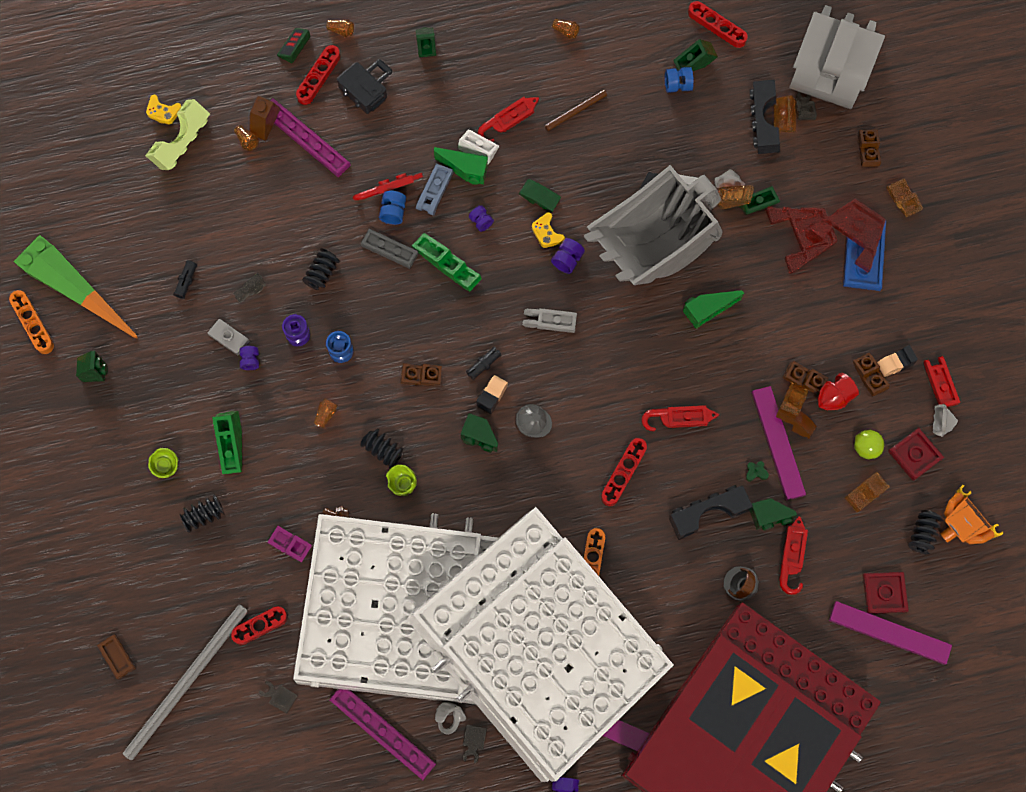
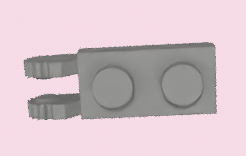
[522,308,577,333]

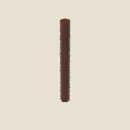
[544,90,607,131]

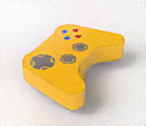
[146,95,182,124]
[532,213,565,248]

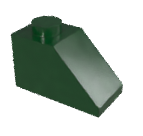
[416,27,436,57]
[673,39,718,71]

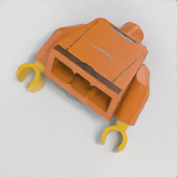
[940,485,1003,544]

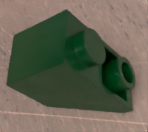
[76,351,108,382]
[461,413,498,453]
[750,498,797,531]

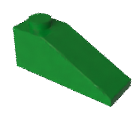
[434,147,488,185]
[683,290,744,329]
[212,411,242,474]

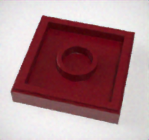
[888,428,944,481]
[863,572,909,614]

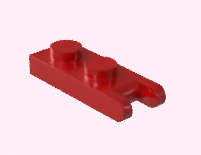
[924,356,960,407]

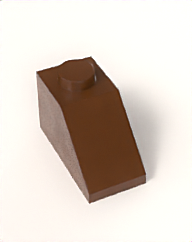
[249,96,281,141]

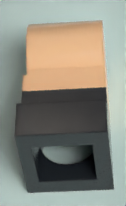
[877,345,918,377]
[476,375,508,415]

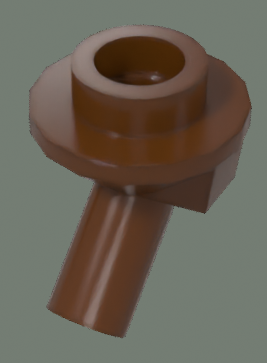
[323,505,350,518]

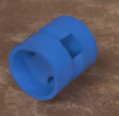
[665,67,693,93]
[379,191,406,225]
[326,331,353,363]

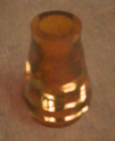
[552,18,580,39]
[326,19,354,37]
[234,125,258,151]
[314,399,338,429]

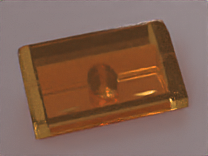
[774,95,796,133]

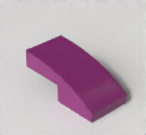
[267,526,312,563]

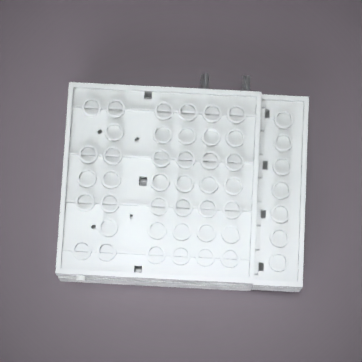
[407,507,674,782]
[293,513,498,704]

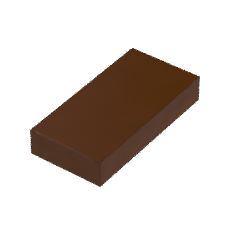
[97,634,136,680]

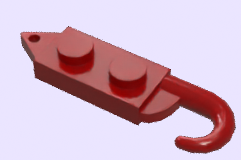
[478,97,539,142]
[353,173,423,201]
[642,406,719,431]
[779,516,808,595]

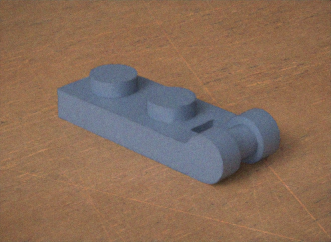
[416,163,453,215]

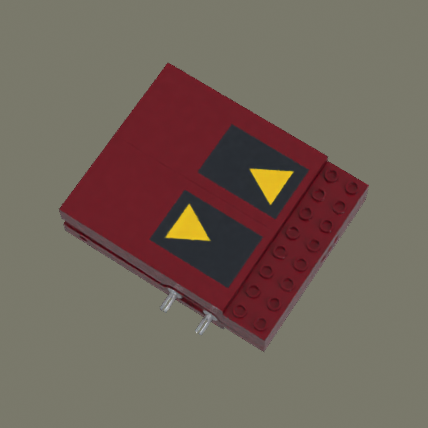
[620,602,881,792]

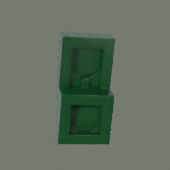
[518,179,561,213]

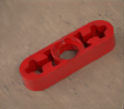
[231,607,288,645]

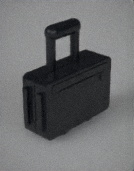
[337,59,393,114]

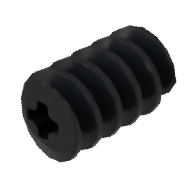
[302,248,340,290]
[360,429,403,469]
[180,494,225,532]
[908,510,944,555]

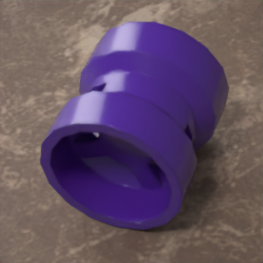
[469,206,494,232]
[239,346,259,370]

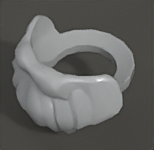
[715,169,745,192]
[933,404,958,437]
[435,702,466,735]

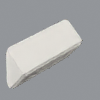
[458,129,499,164]

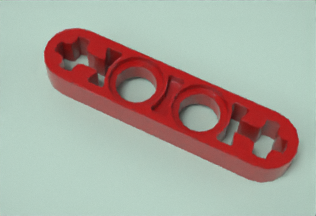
[688,1,748,48]
[296,45,340,105]
[601,438,647,506]

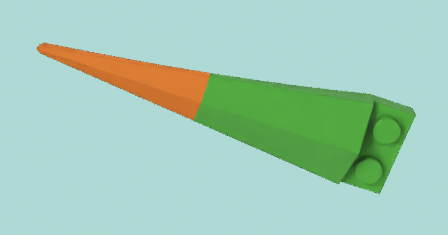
[14,235,137,338]

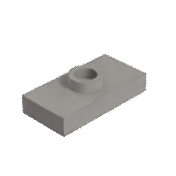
[208,319,250,356]

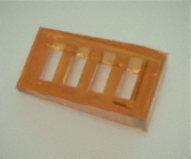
[717,185,754,209]

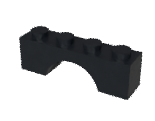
[750,79,780,154]
[669,485,753,540]

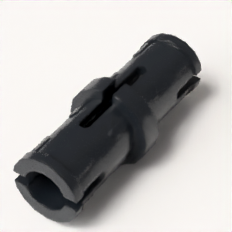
[173,260,197,299]
[466,346,502,380]

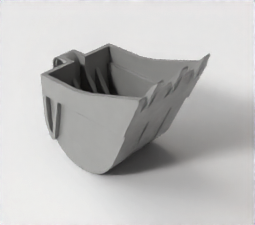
[789,5,885,109]
[584,165,722,285]

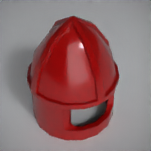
[818,373,859,411]

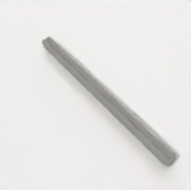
[123,605,248,760]

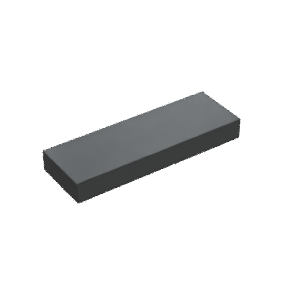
[361,229,419,269]

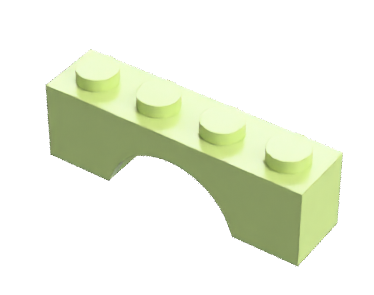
[145,99,210,170]

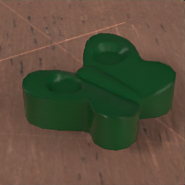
[746,461,769,482]

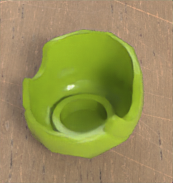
[854,430,884,459]
[148,448,179,478]
[386,464,417,496]

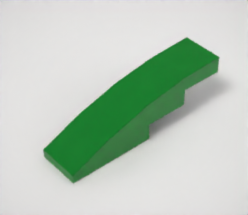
[412,233,482,292]

